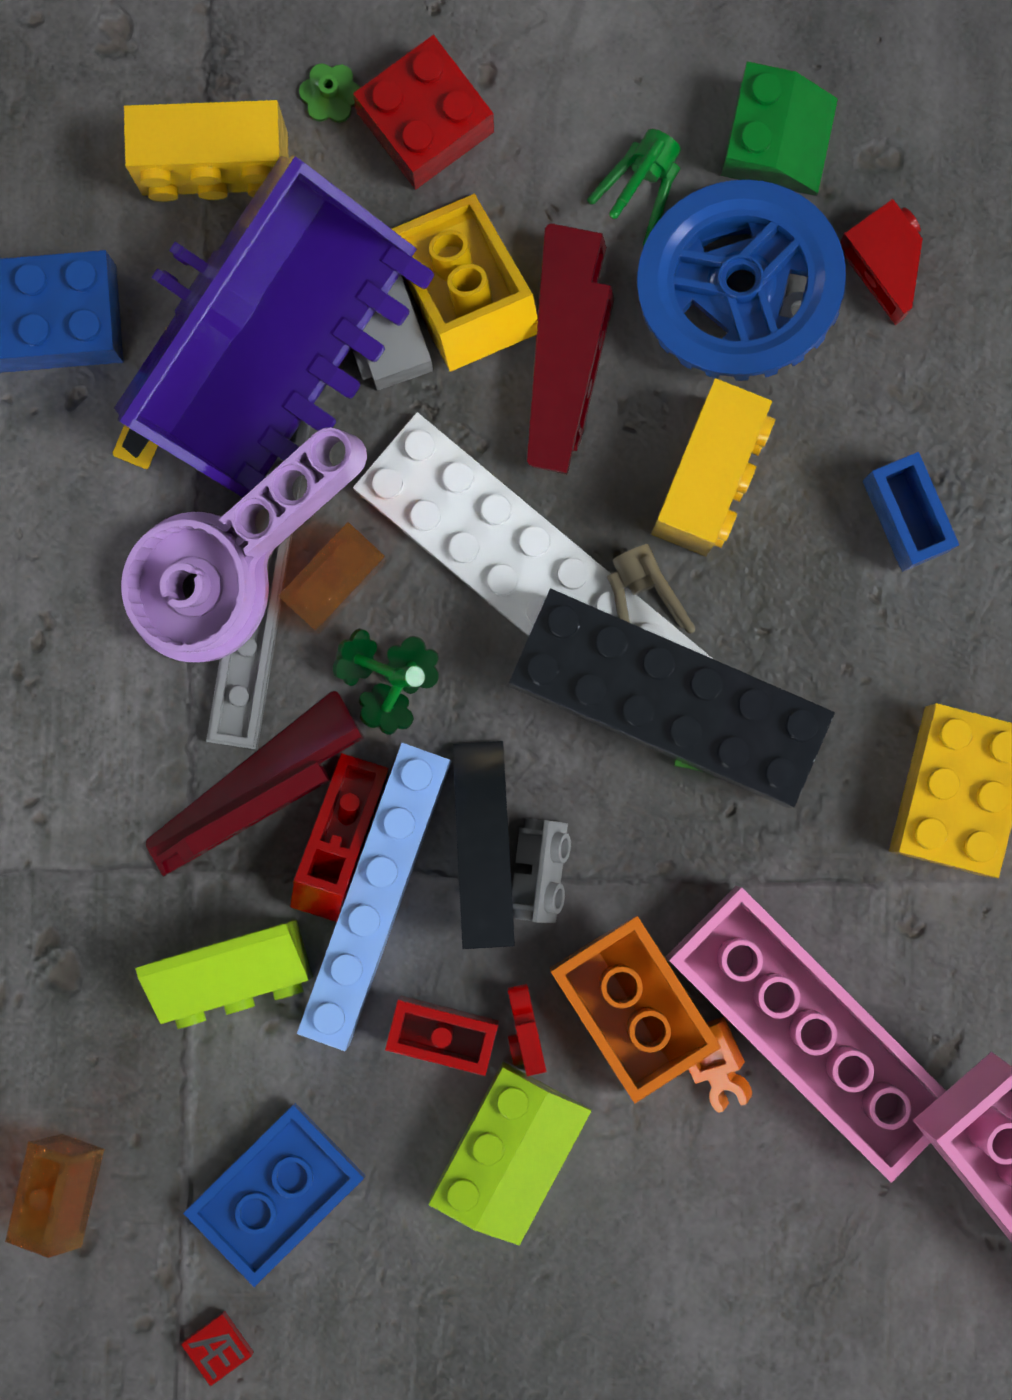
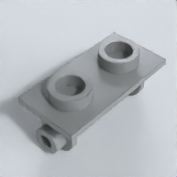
[512,818,571,923]

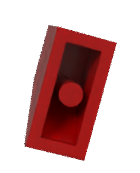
[840,199,923,325]

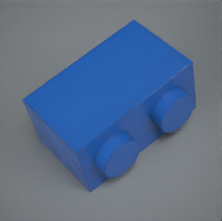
[862,452,959,572]

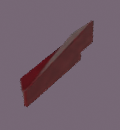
[527,224,615,475]

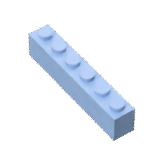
[297,743,451,1051]

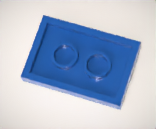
[183,1103,366,1287]

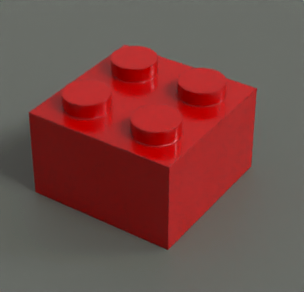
[353,34,494,190]

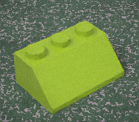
[135,919,313,1029]
[429,1061,592,1246]

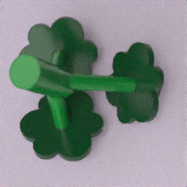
[333,628,439,735]

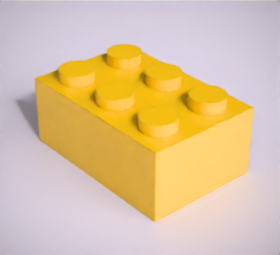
[124,100,289,202]
[651,378,776,557]
[889,703,1012,878]

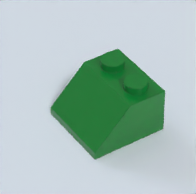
[721,61,838,196]

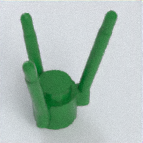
[587,129,681,247]

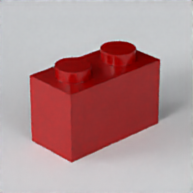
[385,995,499,1076]

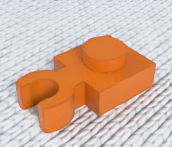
[688,1017,752,1113]

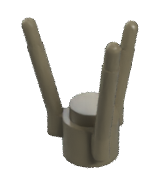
[607,544,695,634]

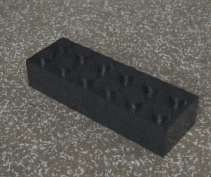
[508,588,835,808]

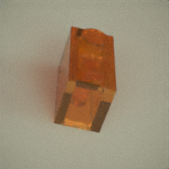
[278,522,387,634]
[5,1134,104,1258]

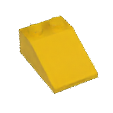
[392,193,538,372]

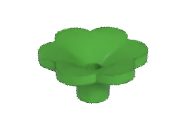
[299,63,360,123]

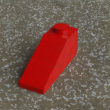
[290,753,389,922]

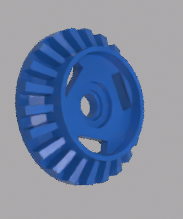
[637,180,846,381]

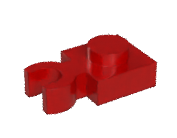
[508,984,547,1077]

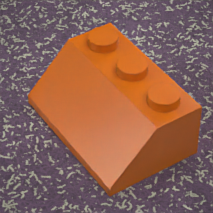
[550,916,722,1104]

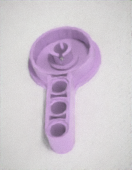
[121,427,367,663]

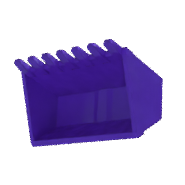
[114,155,434,497]

